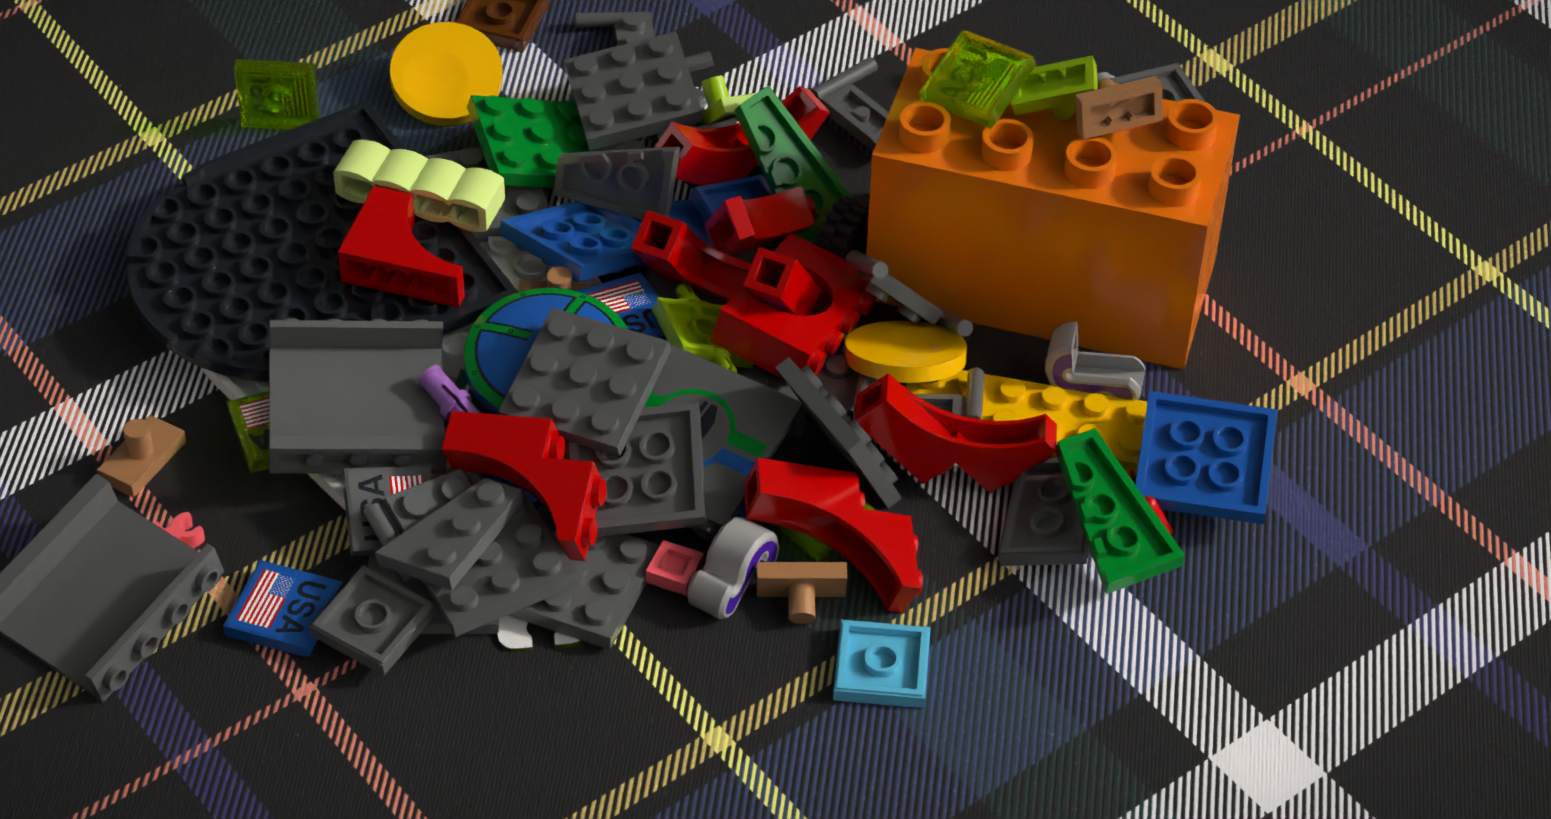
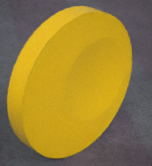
[390,22,503,126]
[845,320,967,383]

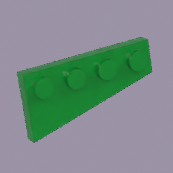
[734,85,855,246]
[1055,428,1185,594]

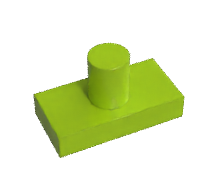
[1011,55,1098,120]
[695,76,755,127]

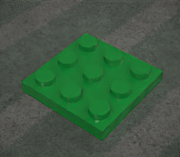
[467,95,599,188]

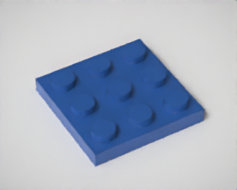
[499,201,647,282]
[1135,391,1278,524]

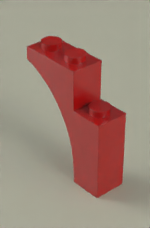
[654,86,830,186]
[854,373,1057,494]
[442,411,607,561]
[744,458,923,613]

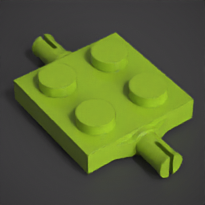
[652,283,754,373]

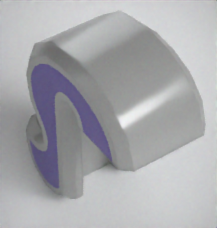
[1045,322,1146,400]
[687,517,780,620]

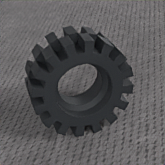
[815,196,869,260]

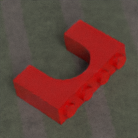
[631,210,822,316]
[710,233,876,379]

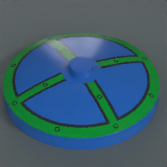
[464,288,628,415]

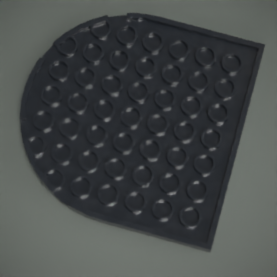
[127,101,518,382]

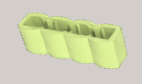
[333,140,505,232]

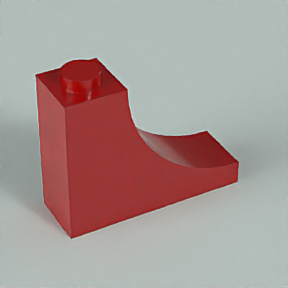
[338,186,465,308]
[704,186,817,257]

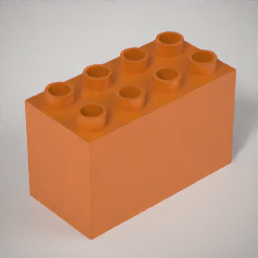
[866,48,1240,370]

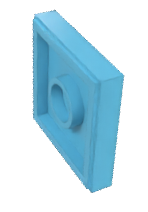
[833,620,931,708]

